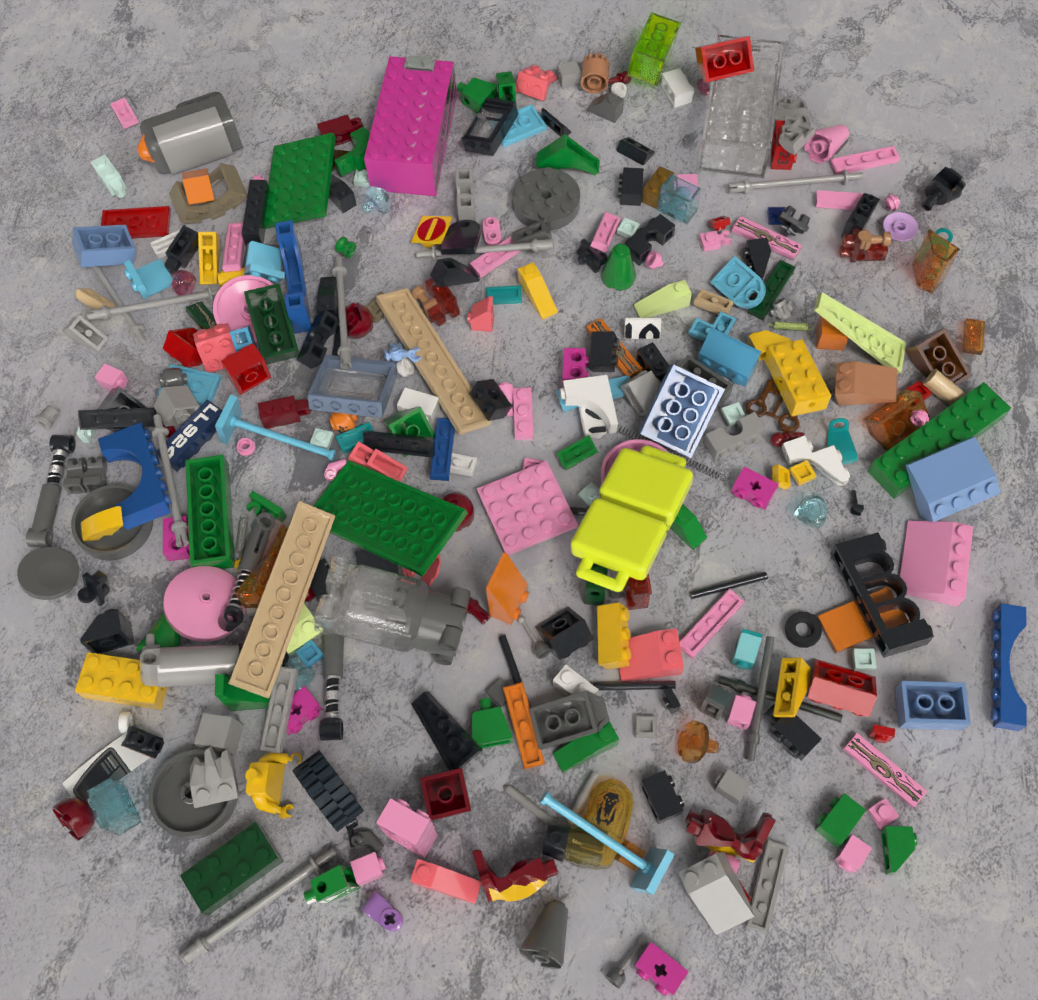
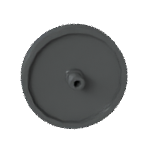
[17,547,79,600]

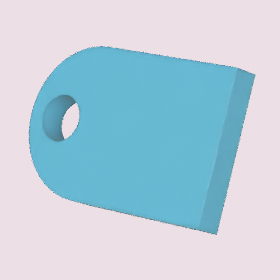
[710,256,766,309]

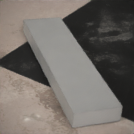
[260,666,299,753]
[745,839,789,935]

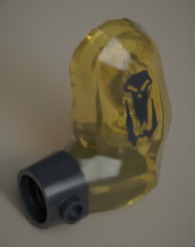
[542,779,635,870]

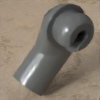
[351,831,384,853]

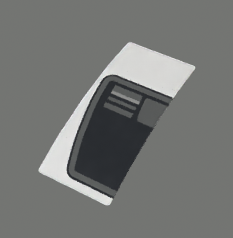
[63,733,150,803]

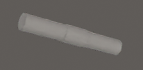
[566,772,599,825]
[505,785,554,825]

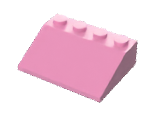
[899,521,973,607]

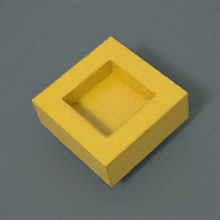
[790,460,817,486]
[772,464,790,490]

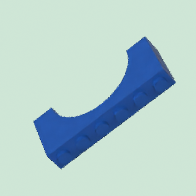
[275,220,312,334]
[98,422,172,530]

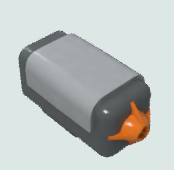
[136,91,243,175]

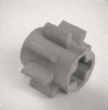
[771,298,794,320]

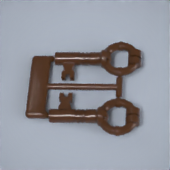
[746,377,800,434]

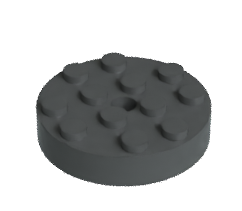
[513,167,580,231]
[71,484,153,561]
[148,750,238,839]

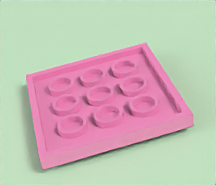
[477,461,578,556]

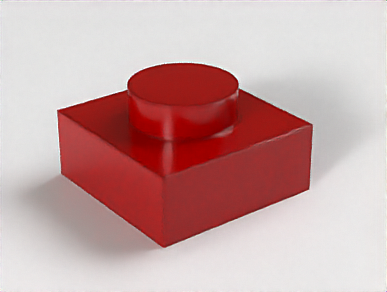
[707,215,731,231]
[904,380,932,406]
[868,724,895,743]

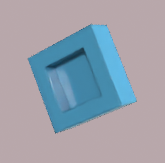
[295,640,323,669]

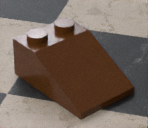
[905,328,972,385]

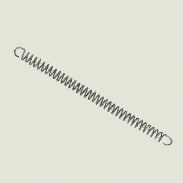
[617,424,726,481]

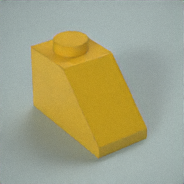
[746,330,791,361]

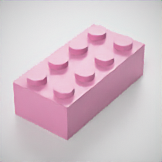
[376,798,438,858]

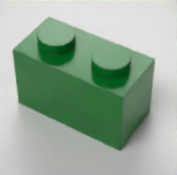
[815,793,866,848]

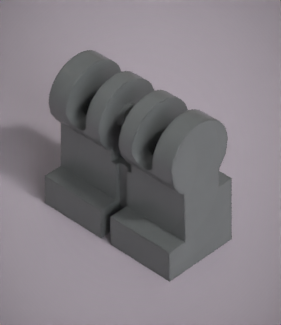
[63,456,107,494]

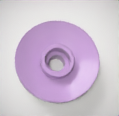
[883,212,918,241]

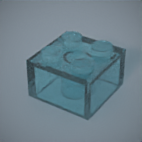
[658,174,701,224]
[87,777,142,836]

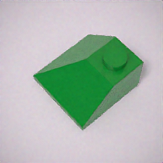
[383,406,435,457]

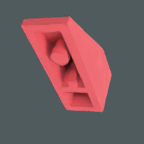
[410,859,482,904]

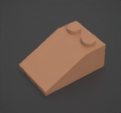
[835,361,897,406]

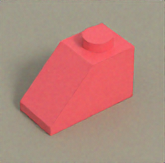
[468,296,494,332]

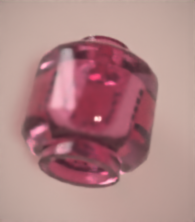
[171,270,196,296]

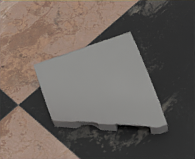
[779,114,815,155]

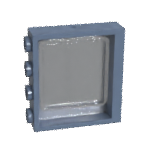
[308,355,397,418]

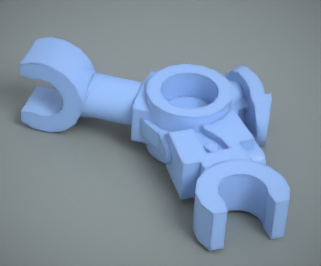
[384,341,422,362]

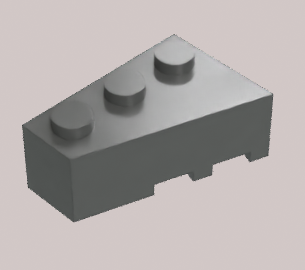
[678,355,733,408]

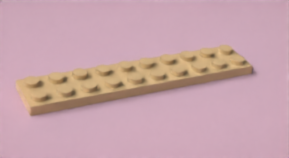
[376,288,492,435]
[228,501,335,698]

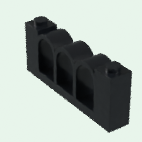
[830,532,934,658]

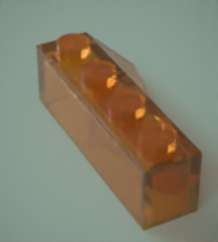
[235,524,287,608]

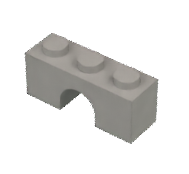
[455,168,476,221]
[703,412,766,461]

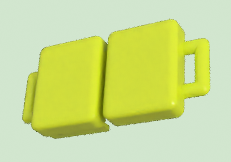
[571,445,693,592]

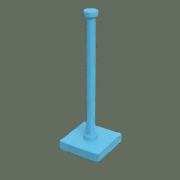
[215,395,336,461]
[539,791,675,895]

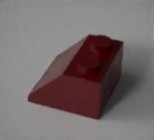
[420,768,471,821]

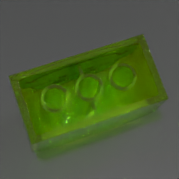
[627,12,681,87]

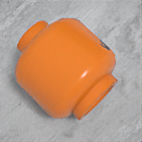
[329,412,358,433]

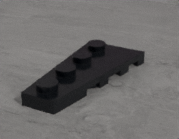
[411,691,483,771]

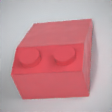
[619,628,684,682]

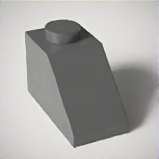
[587,92,624,123]
[512,219,552,251]
[700,684,732,721]

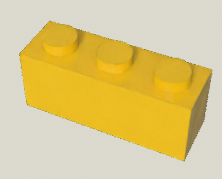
[597,602,631,670]

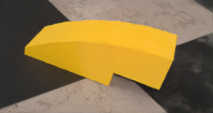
[81,506,123,541]

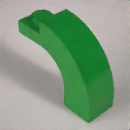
[334,126,370,177]

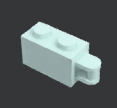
[90,155,127,198]

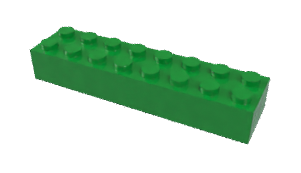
[868,382,1011,499]

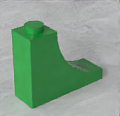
[536,134,600,176]
[215,674,272,712]

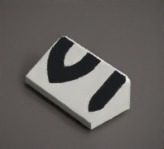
[624,318,661,339]
[579,406,607,439]

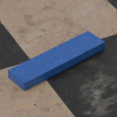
[430,418,455,481]

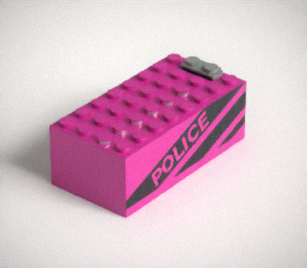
[364,56,457,196]

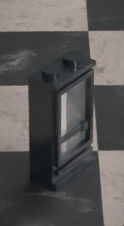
[461,97,519,156]

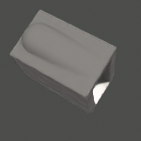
[620,370,661,417]

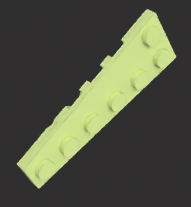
[814,292,906,374]

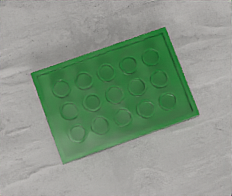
[264,133,336,229]

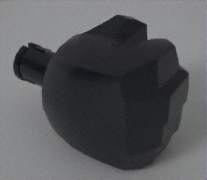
[921,166,966,211]

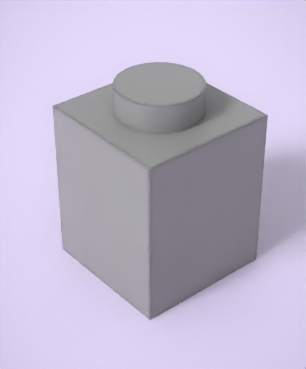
[558,61,582,88]
[714,768,751,805]

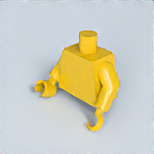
[245,752,302,819]

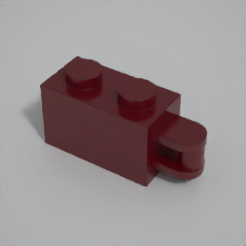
[317,114,364,146]
[257,395,312,429]

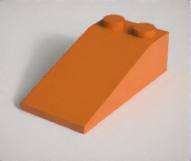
[486,552,530,625]

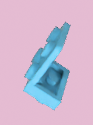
[244,241,285,284]
[123,259,174,299]

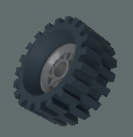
[292,750,364,832]

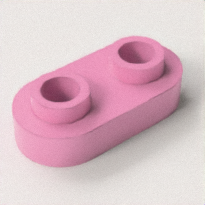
[482,217,502,246]

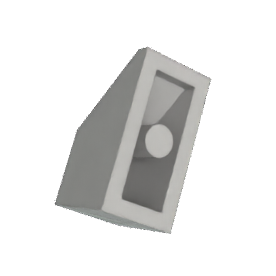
[62,315,108,352]

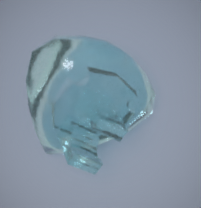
[361,186,390,213]
[794,492,828,528]
[289,657,316,692]

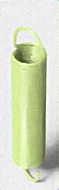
[767,321,814,331]

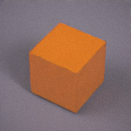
[182,168,214,205]
[816,315,849,351]

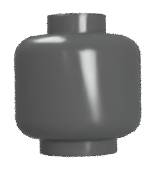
[159,368,187,388]

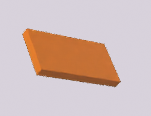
[817,587,909,653]

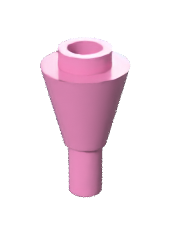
[498,382,514,417]

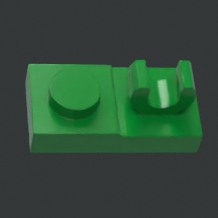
[557,435,598,470]
[246,491,287,523]

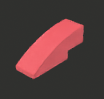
[347,441,408,481]

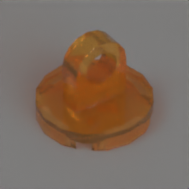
[677,720,719,764]

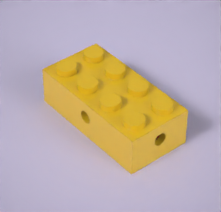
[764,339,831,416]
[74,652,168,710]

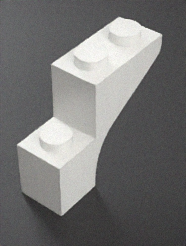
[781,436,850,486]

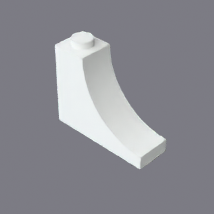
[560,375,618,434]

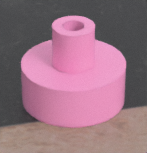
[645,250,664,269]

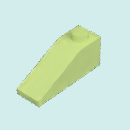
[634,280,692,318]

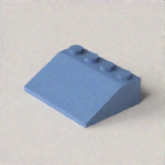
[637,364,725,458]
[906,437,1001,522]

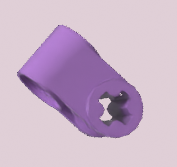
[360,890,403,932]

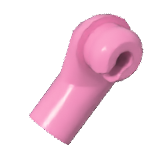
[324,458,347,481]

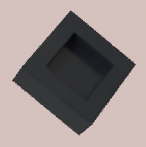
[661,687,681,714]

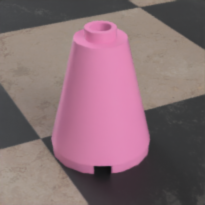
[804,124,849,164]

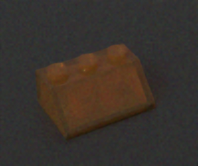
[912,229,960,294]
[864,389,930,451]

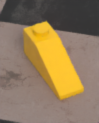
[198,232,220,285]
[518,262,558,320]
[773,657,811,717]

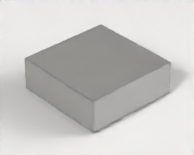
[635,715,657,738]

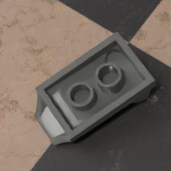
[529,690,610,750]

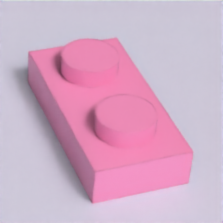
[110,97,139,129]

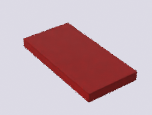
[101,206,171,239]

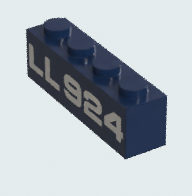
[156,399,223,472]

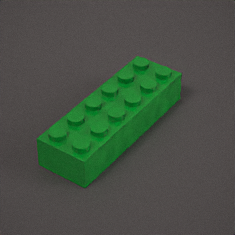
[185,454,235,569]

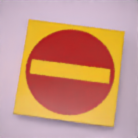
[411,215,453,248]

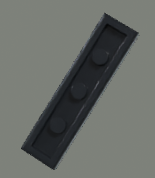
[78,408,157,430]
[363,431,435,458]

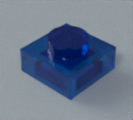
[767,207,785,225]

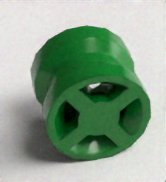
[335,237,357,258]

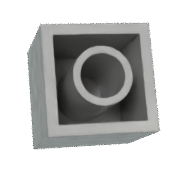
[153,385,199,427]
[194,713,243,756]

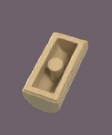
[75,288,115,309]
[694,289,734,315]
[923,369,965,406]

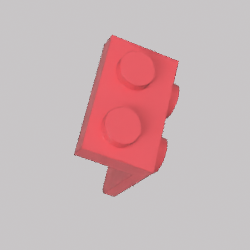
[515,65,559,101]
[193,323,236,373]

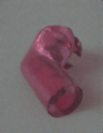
[697,78,717,98]

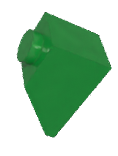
[670,504,707,550]
[880,826,917,875]

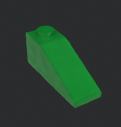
[553,721,619,773]

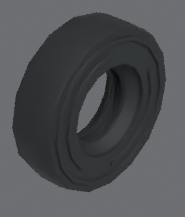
[785,611,822,648]

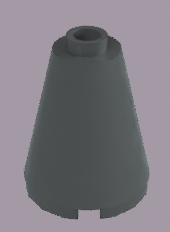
[519,900,568,969]

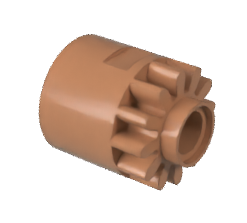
[581,52,610,94]

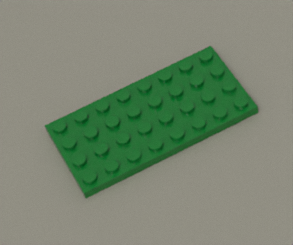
[313,460,468,577]

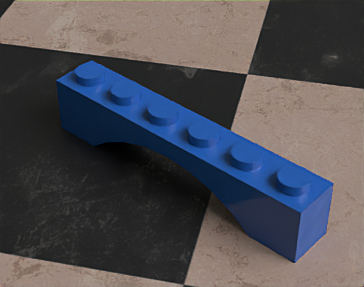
[991,603,1027,731]

